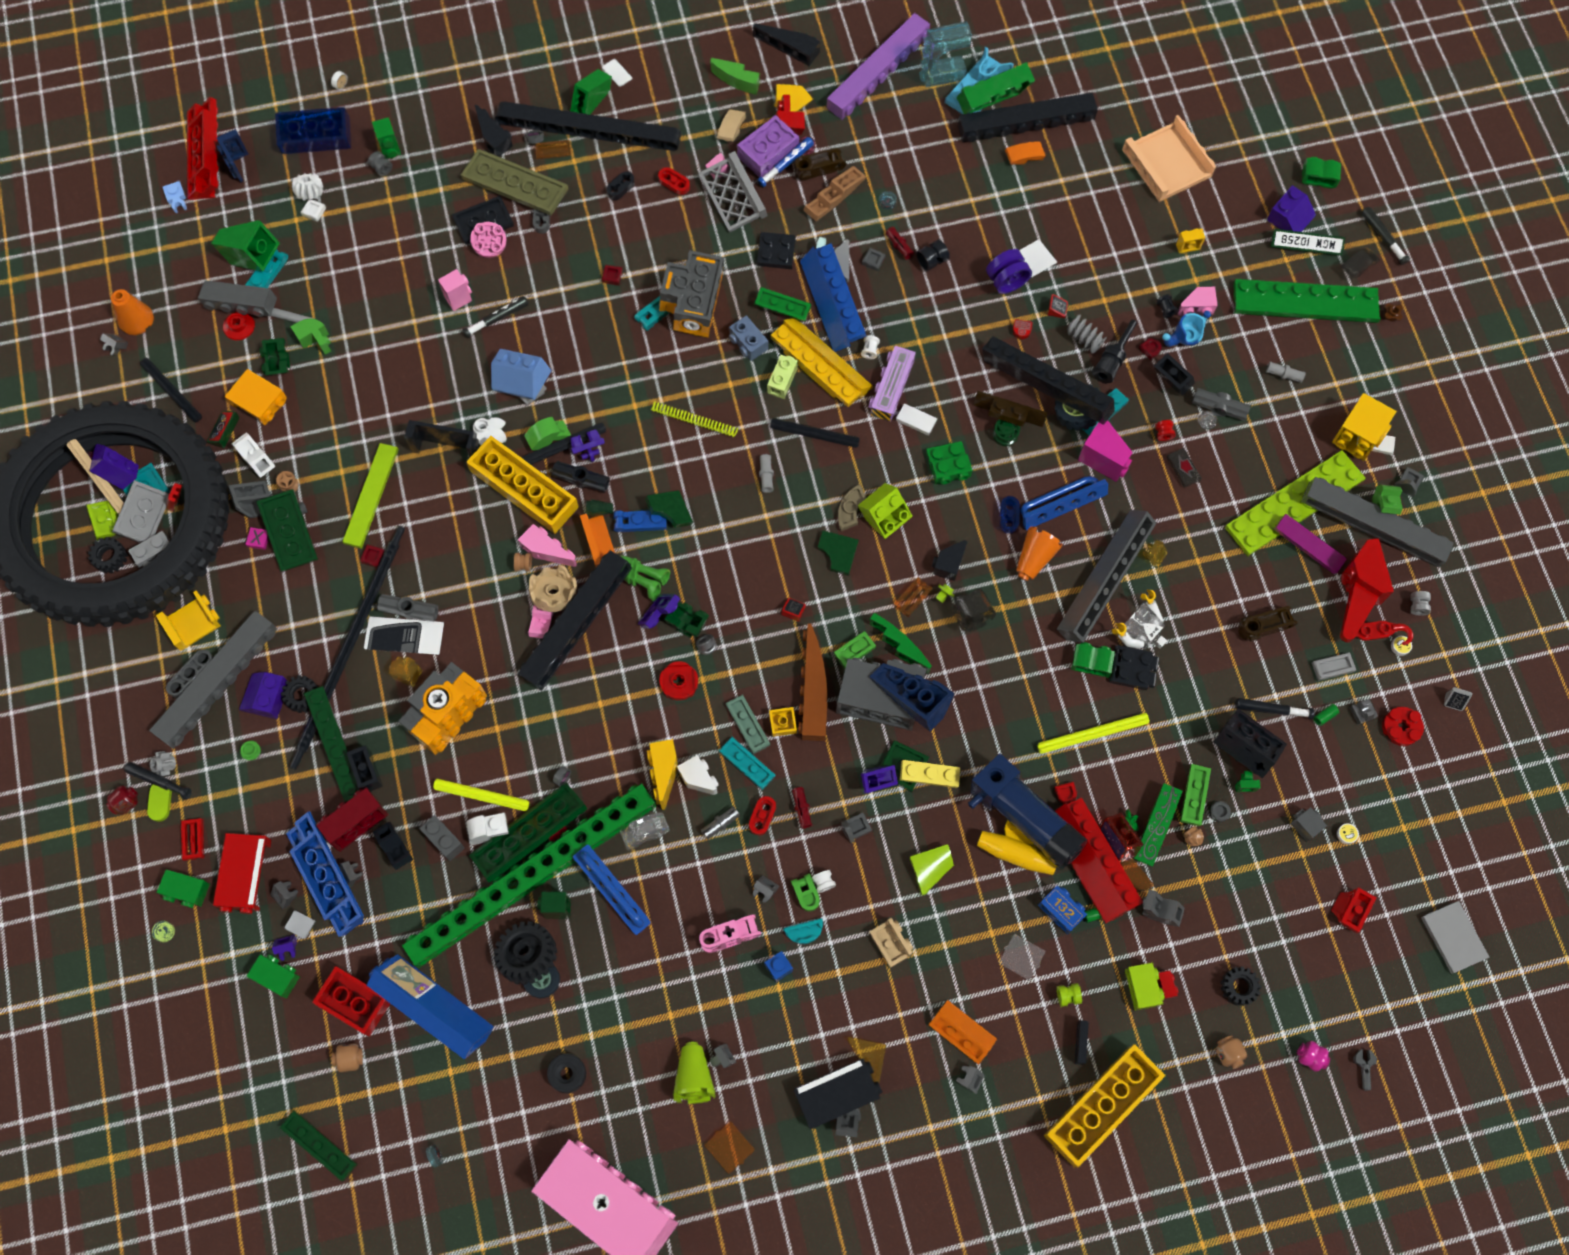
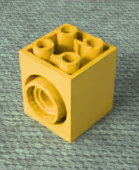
[1332,393,1397,461]

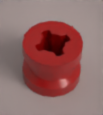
[1155,420,1176,441]

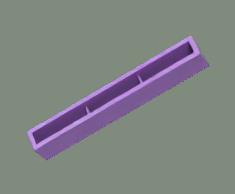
[827,13,930,120]

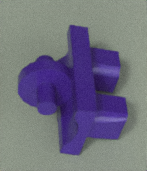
[570,429,605,462]

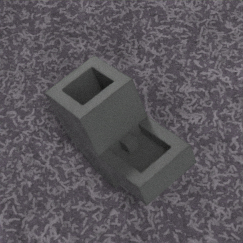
[1143,890,1185,927]

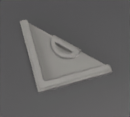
[834,239,849,282]

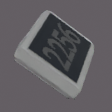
[1444,687,1472,711]

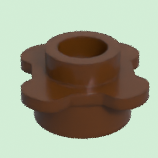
[1384,303,1403,322]

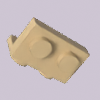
[869,918,913,968]

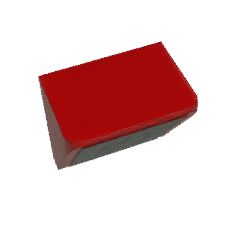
[1048,294,1068,318]
[781,598,806,622]

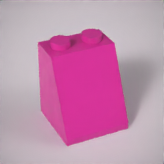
[1078,421,1133,482]

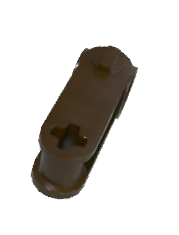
[793,148,846,181]
[1239,606,1298,642]

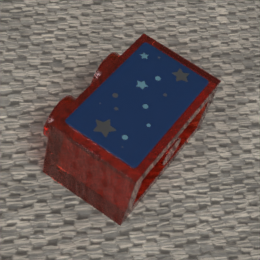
[1100,812,1143,863]

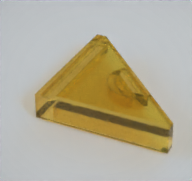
[848,1037,886,1082]

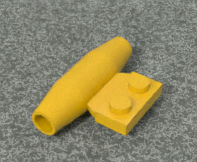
[977,819,1057,875]

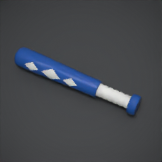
[757,137,814,187]

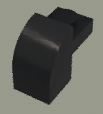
[373,821,413,870]

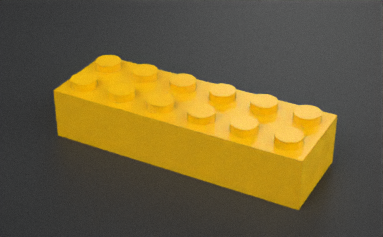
[466,436,579,534]
[1043,1044,1166,1168]

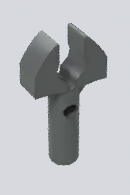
[1353,1049,1377,1091]

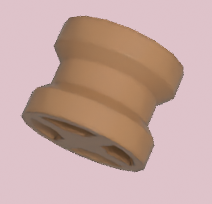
[276,471,299,492]
[514,553,532,572]

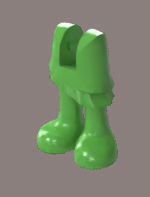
[620,555,671,601]

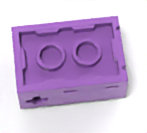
[737,115,799,177]

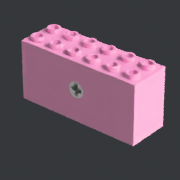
[532,1140,678,1255]

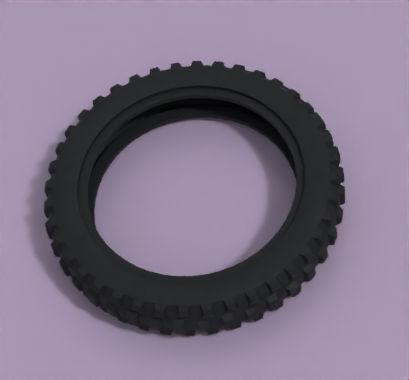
[0,401,229,627]

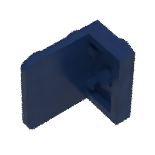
[217,129,249,183]

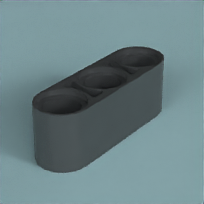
[166,649,214,699]

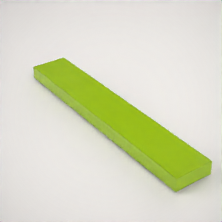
[343,443,399,549]

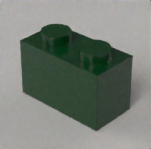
[537,892,571,919]

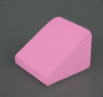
[706,153,729,179]

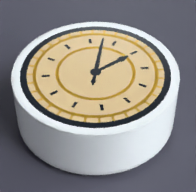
[331,71,347,90]

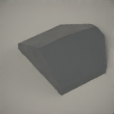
[228,481,270,518]

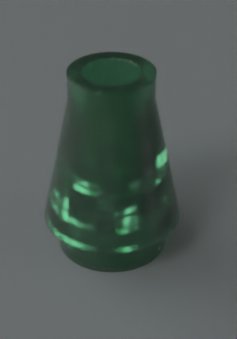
[586,499,613,518]

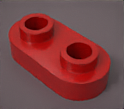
[658,167,690,195]
[749,796,776,836]

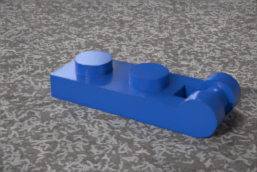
[614,511,667,532]

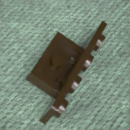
[973,391,1047,427]

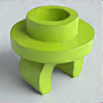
[936,584,955,603]

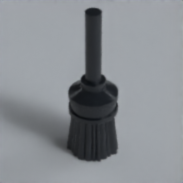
[1091,319,1137,384]

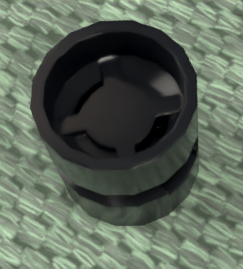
[916,239,950,272]

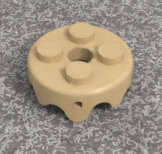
[529,565,577,612]

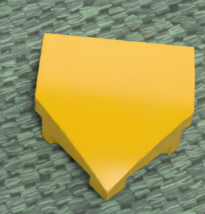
[774,84,813,112]

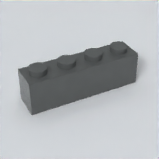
[198,280,277,317]

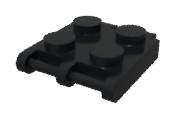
[1109,645,1159,690]

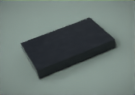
[452,196,514,245]

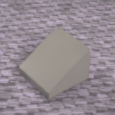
[284,910,316,939]

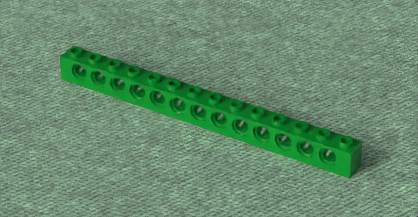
[402,784,656,968]

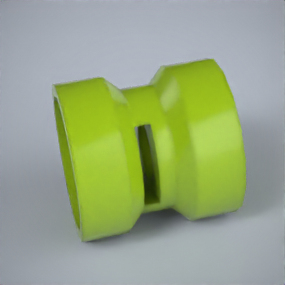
[1057,983,1082,1007]

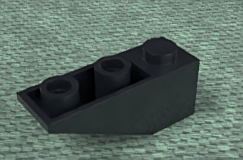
[475,104,513,157]

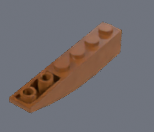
[798,623,827,741]

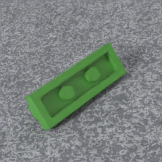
[1180,764,1211,827]

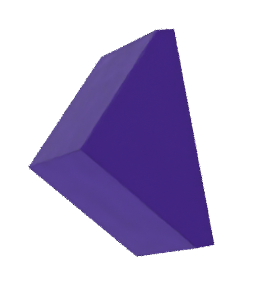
[861,765,898,793]

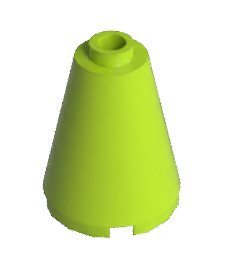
[673,1042,715,1104]

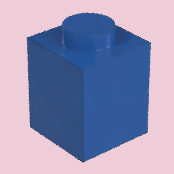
[764,951,793,982]

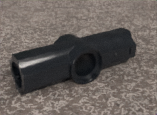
[552,461,610,493]

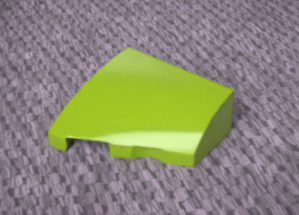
[910,844,954,896]

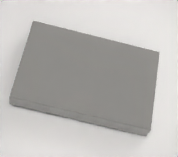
[112,480,169,543]
[1421,901,1489,974]

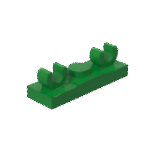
[755,287,811,322]

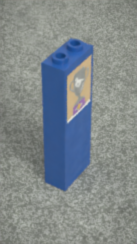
[367,954,494,1060]

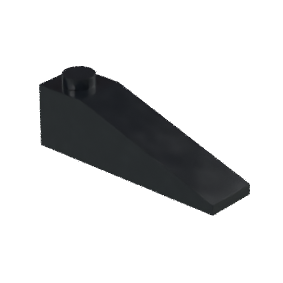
[753,23,820,66]

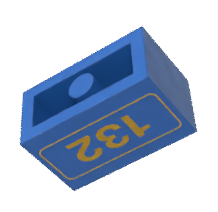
[1038,885,1087,934]

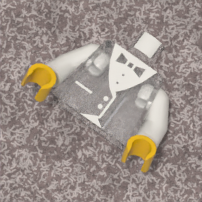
[1112,589,1168,649]

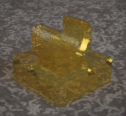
[1142,540,1168,567]

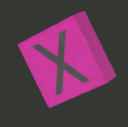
[245,527,269,550]

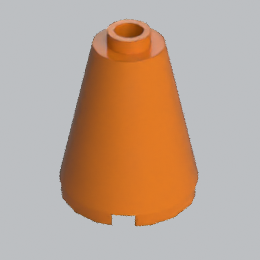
[111,289,154,335]
[1016,526,1063,581]

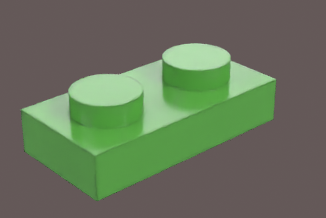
[834,631,876,669]

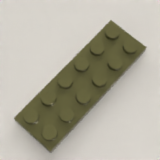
[461,149,569,216]

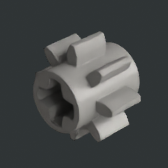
[150,751,176,776]

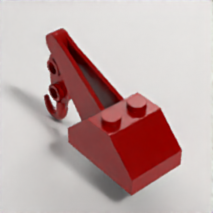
[1340,538,1413,645]

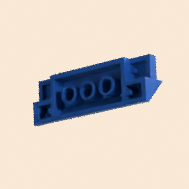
[800,243,866,352]
[286,812,364,937]

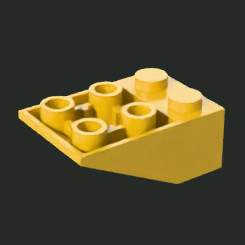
[647,739,678,810]

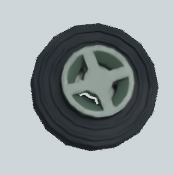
[524,966,560,999]

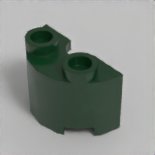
[260,338,290,376]
[664,602,709,638]

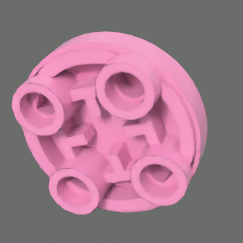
[470,222,506,258]

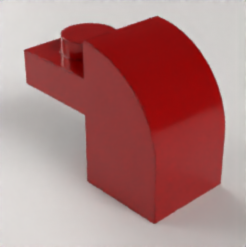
[775,94,805,135]

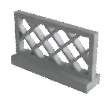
[699,151,767,233]

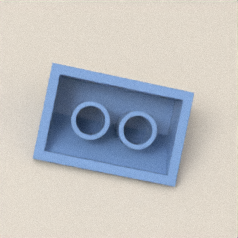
[491,349,552,400]

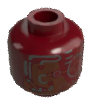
[106,785,138,815]

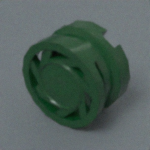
[993,419,1020,446]

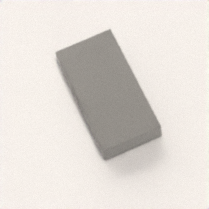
[1312,652,1356,681]

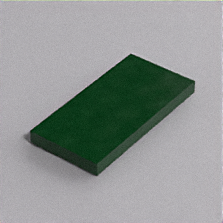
[256,489,319,572]

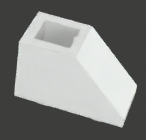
[677,755,719,795]

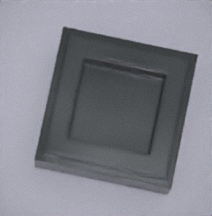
[862,248,886,271]

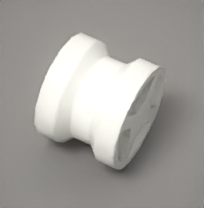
[812,870,836,893]

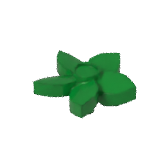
[1121,809,1139,833]

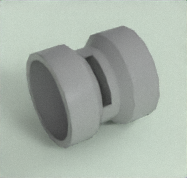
[1411,591,1431,616]

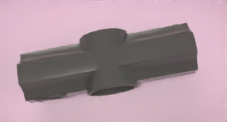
[1192,388,1251,421]
[377,594,439,622]

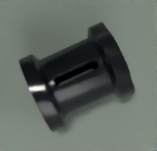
[1156,294,1179,318]

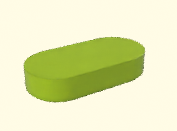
[147,785,172,822]

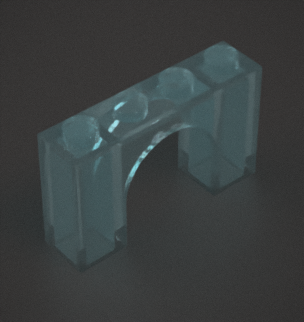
[919,21,972,88]

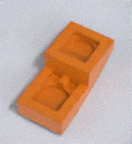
[1005,142,1046,164]

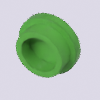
[240,741,261,760]

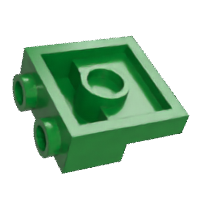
[926,441,973,485]

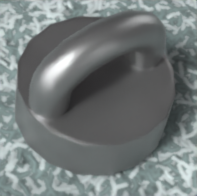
[696,634,717,655]

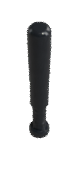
[124,762,192,800]

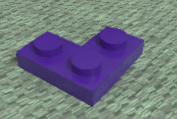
[638,594,680,629]

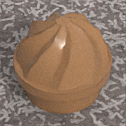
[1183,826,1204,846]

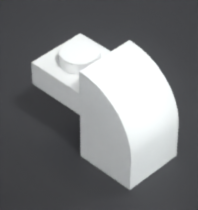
[231,432,275,478]
[466,813,509,845]

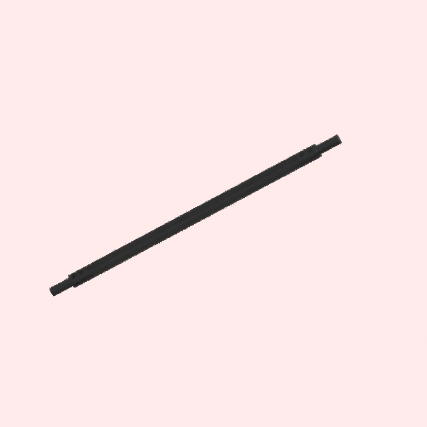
[289,526,405,770]

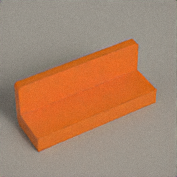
[580,513,615,568]
[929,1000,997,1065]

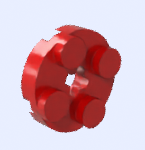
[659,661,699,701]
[1382,707,1424,746]

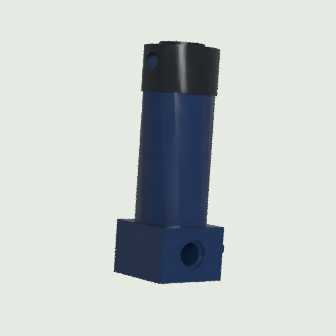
[968,753,1088,870]

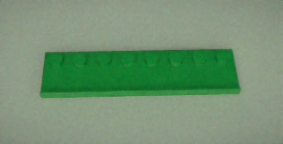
[1234,279,1380,323]

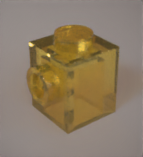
[389,656,422,687]

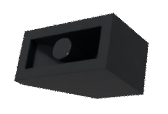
[931,540,968,581]

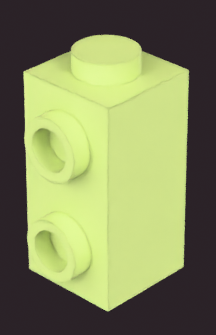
[767,355,798,399]

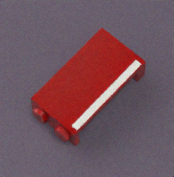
[213,833,271,914]

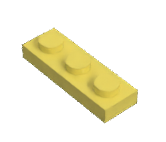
[900,760,960,788]

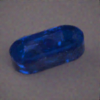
[1000,496,1020,533]

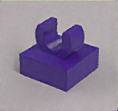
[272,934,297,961]

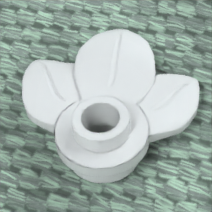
[473,418,507,446]

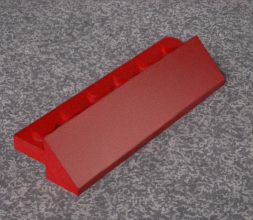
[187,97,219,200]
[1055,797,1143,924]

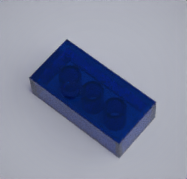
[275,107,351,154]

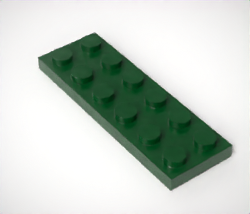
[469,782,588,883]

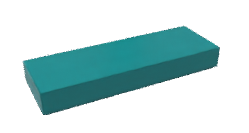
[719,737,776,791]

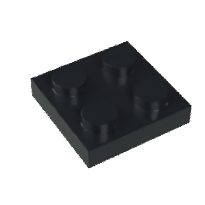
[757,232,796,269]

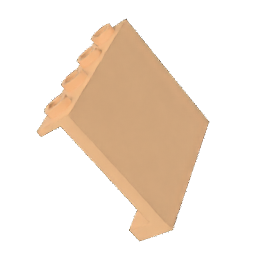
[1122,115,1216,202]

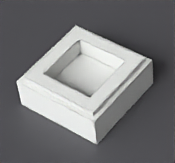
[301,199,326,222]

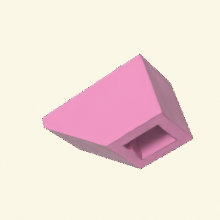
[1177,287,1218,316]

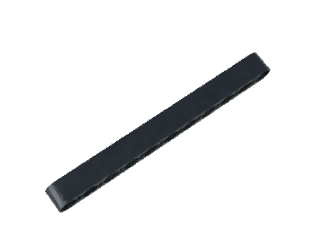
[495,101,682,151]

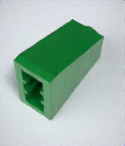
[570,69,612,115]

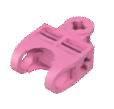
[699,915,761,953]

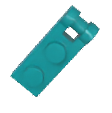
[245,249,288,288]
[634,296,670,331]

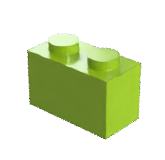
[1125,963,1164,1011]

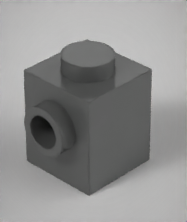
[1290,807,1327,842]

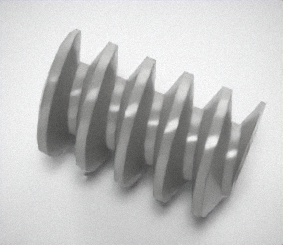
[1067,314,1107,353]

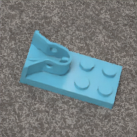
[945,47,1014,114]

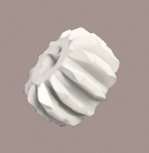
[292,173,323,200]

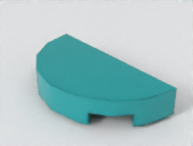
[783,918,823,944]

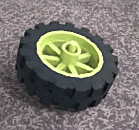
[1055,384,1099,431]

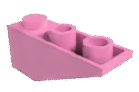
[518,524,577,567]

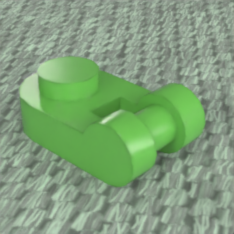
[791,873,820,912]

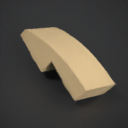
[717,109,746,142]

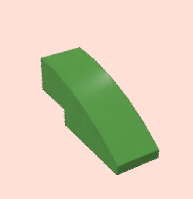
[711,58,760,95]

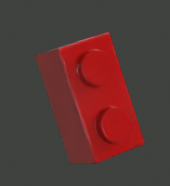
[1157,970,1178,1000]

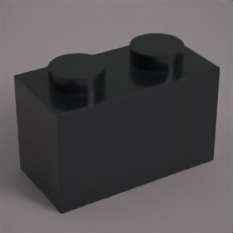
[1154,353,1195,396]
[347,745,383,792]

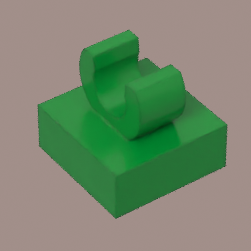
[1235,771,1261,792]

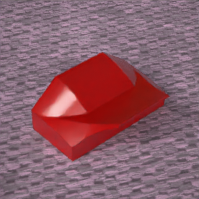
[1331,887,1377,933]

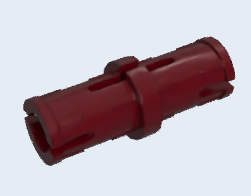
[885,227,914,260]
[791,787,813,829]

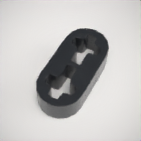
[606,171,635,201]

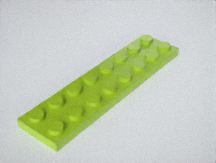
[1225,450,1366,556]

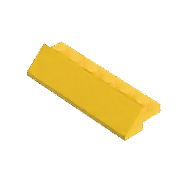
[771,318,873,407]

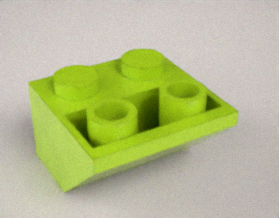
[858,483,913,539]

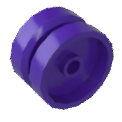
[986,249,1033,294]

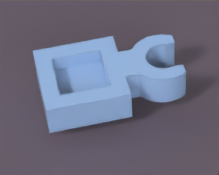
[163,181,187,213]

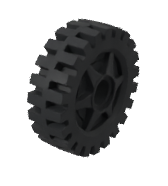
[494,921,557,985]

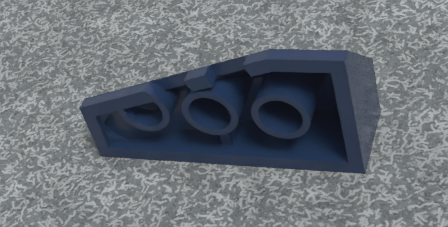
[870,663,954,731]

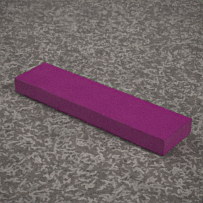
[1274,514,1347,575]

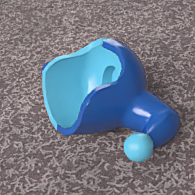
[1162,310,1211,347]

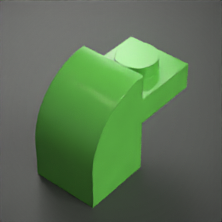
[290,319,331,355]
[524,417,571,451]
[1372,485,1403,515]

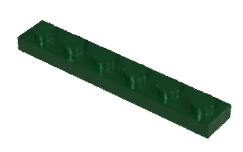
[304,686,360,802]

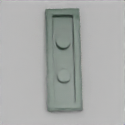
[726,695,770,755]

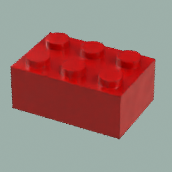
[312,966,390,1037]

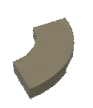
[838,484,866,531]

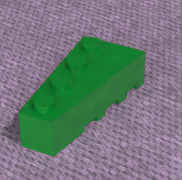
[956,62,1035,114]

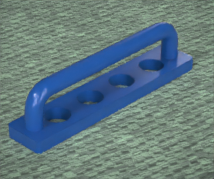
[1021,476,1108,530]
[573,845,651,935]

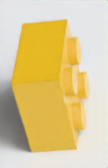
[1176,228,1205,254]
[769,707,797,737]

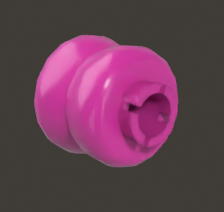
[1297,1040,1330,1072]

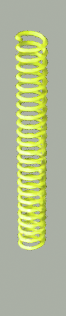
[651,401,738,437]

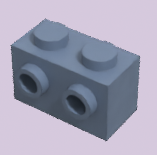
[729,315,768,361]

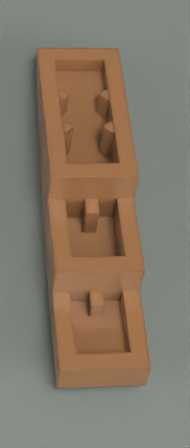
[804,166,866,221]

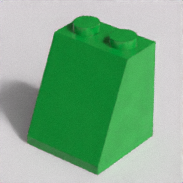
[211,220,280,272]

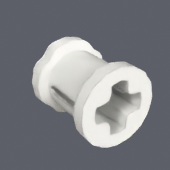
[861,335,880,359]

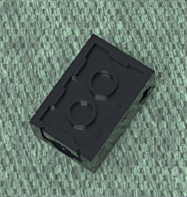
[1213,709,1287,778]

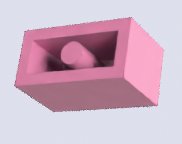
[438,269,472,311]

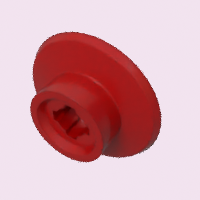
[223,312,255,340]

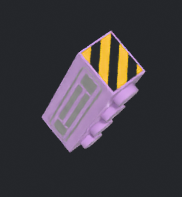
[868,346,916,422]

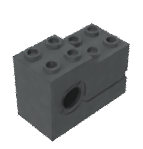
[836,658,926,731]

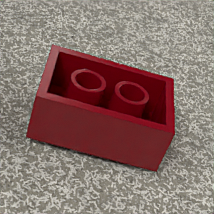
[316,788,389,852]

